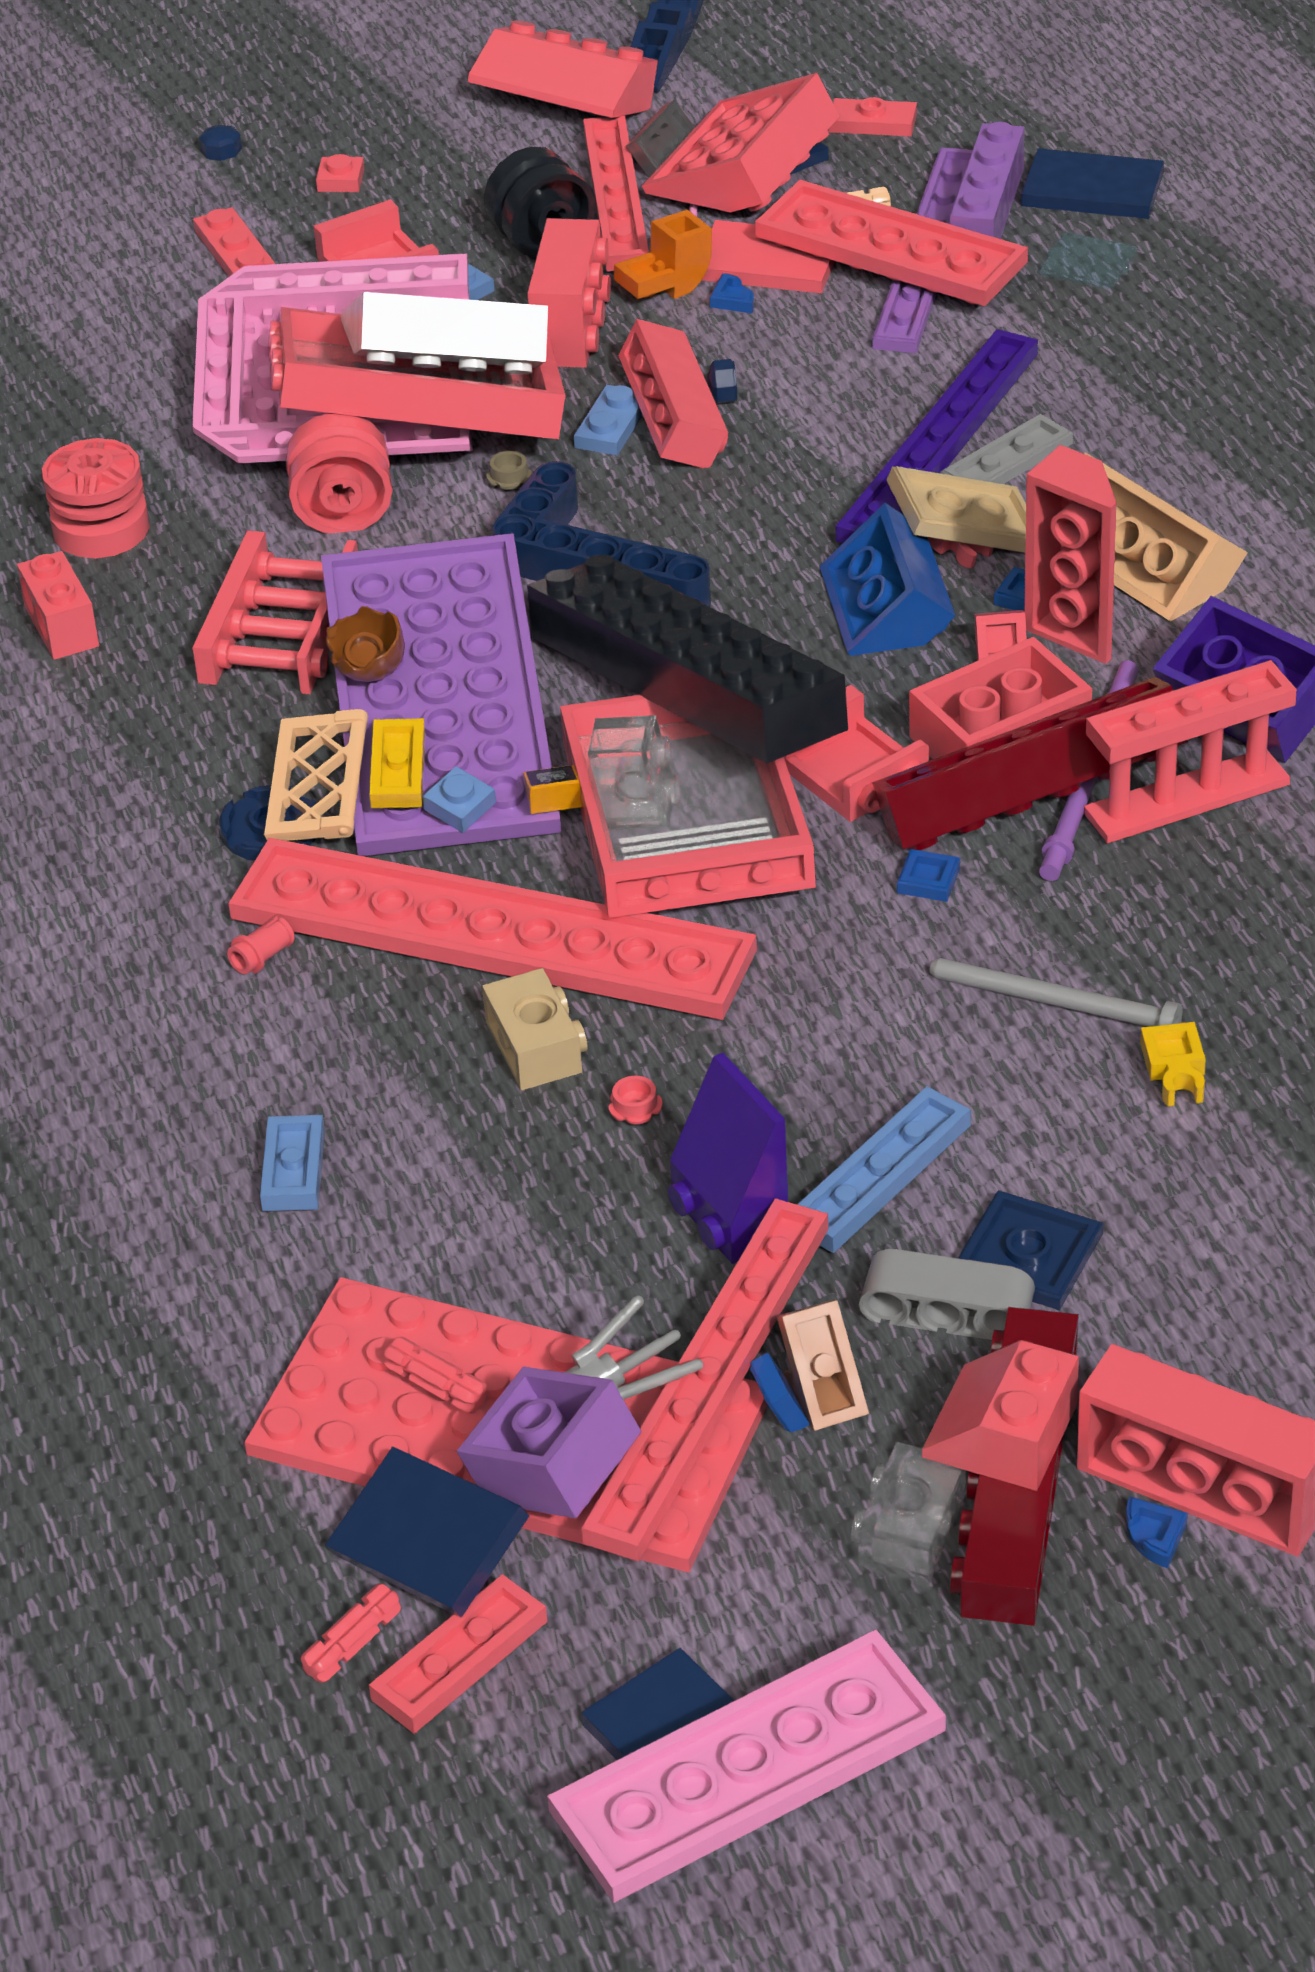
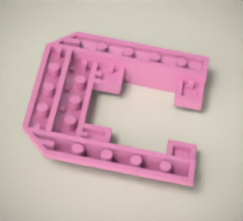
[193,254,473,463]

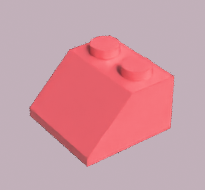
[922,1340,1079,1491]

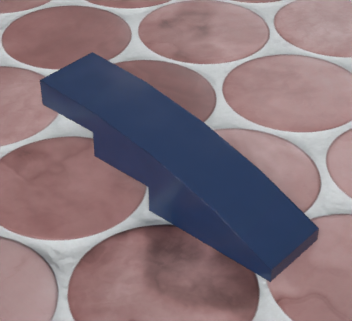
[630,0,704,93]

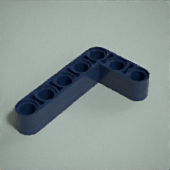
[493,461,711,607]

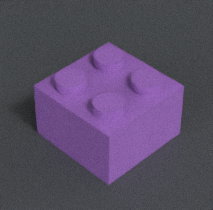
[456,1366,642,1519]

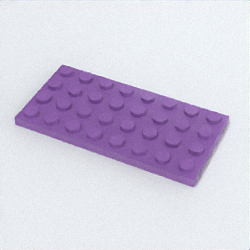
[321,533,561,856]

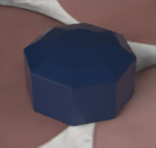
[199,125,242,161]
[707,359,738,404]

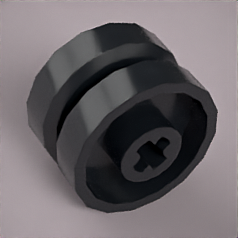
[483,146,595,259]

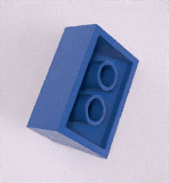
[820,503,956,656]

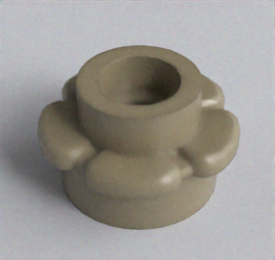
[486,451,532,490]

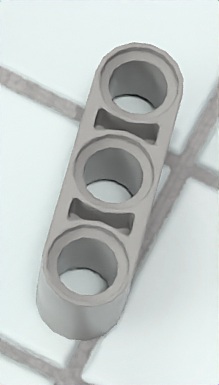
[859,1249,1035,1340]

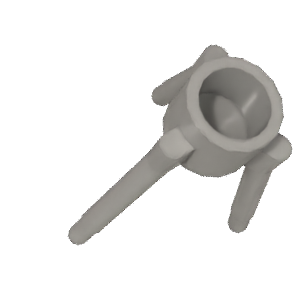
[564,1296,704,1400]

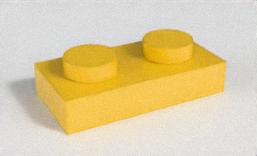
[369,718,425,808]

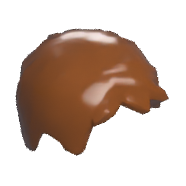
[326,606,405,682]

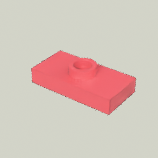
[829,97,917,136]

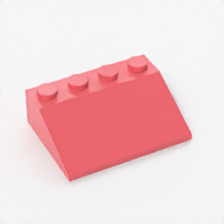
[642,73,840,212]

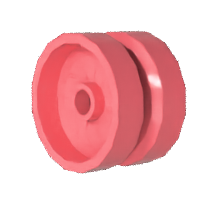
[286,413,393,533]

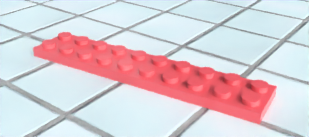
[228,838,757,1020]

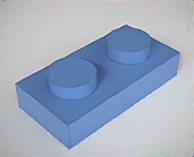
[574,385,643,456]
[260,1115,325,1211]

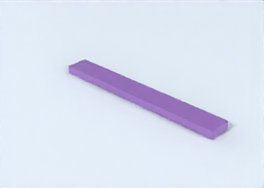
[872,147,973,353]

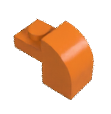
[614,209,712,299]

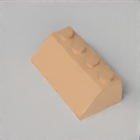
[1084,452,1248,621]

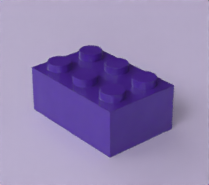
[1153,596,1315,763]

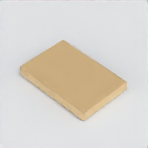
[886,466,1026,553]

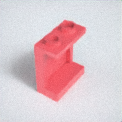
[314,199,439,262]
[784,685,929,822]

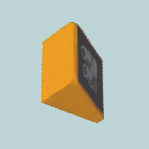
[523,765,582,814]

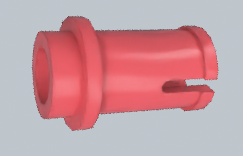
[227,916,295,974]

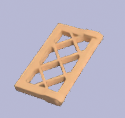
[264,709,368,841]

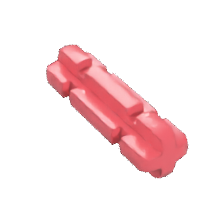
[384,1337,488,1413]
[301,1584,401,1683]

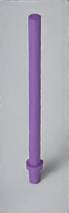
[1039,660,1139,881]

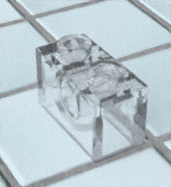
[588,715,681,829]
[851,1442,966,1586]

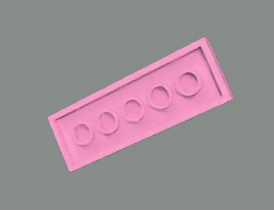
[547,1630,946,1903]

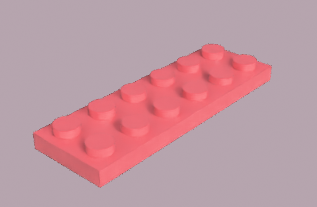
[755,180,1028,306]

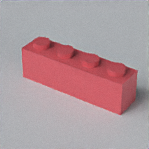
[618,319,728,468]

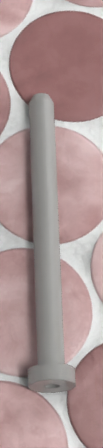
[930,958,1183,1027]

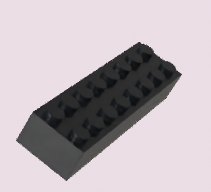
[527,555,848,763]

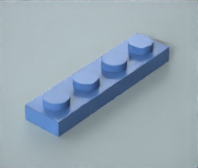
[797,1086,971,1253]

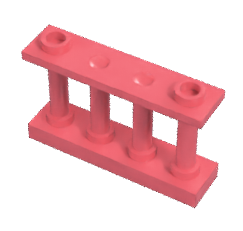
[192,530,358,694]
[1084,660,1297,844]

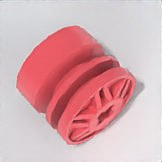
[42,438,150,558]

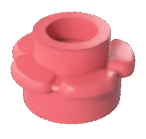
[608,1076,663,1125]

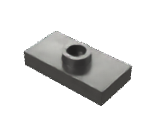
[626,99,695,178]

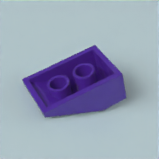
[667,1052,788,1264]

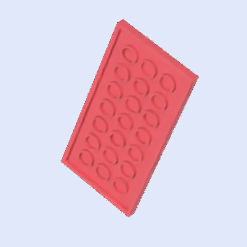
[245,1277,768,1573]

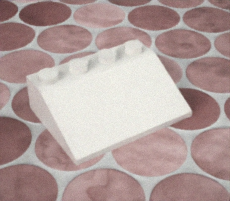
[341,292,548,374]

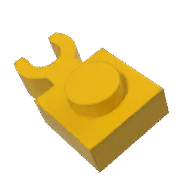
[1140,1022,1206,1107]

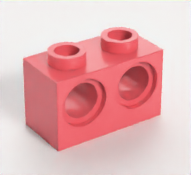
[17,551,99,660]

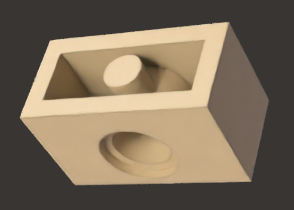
[482,968,588,1090]

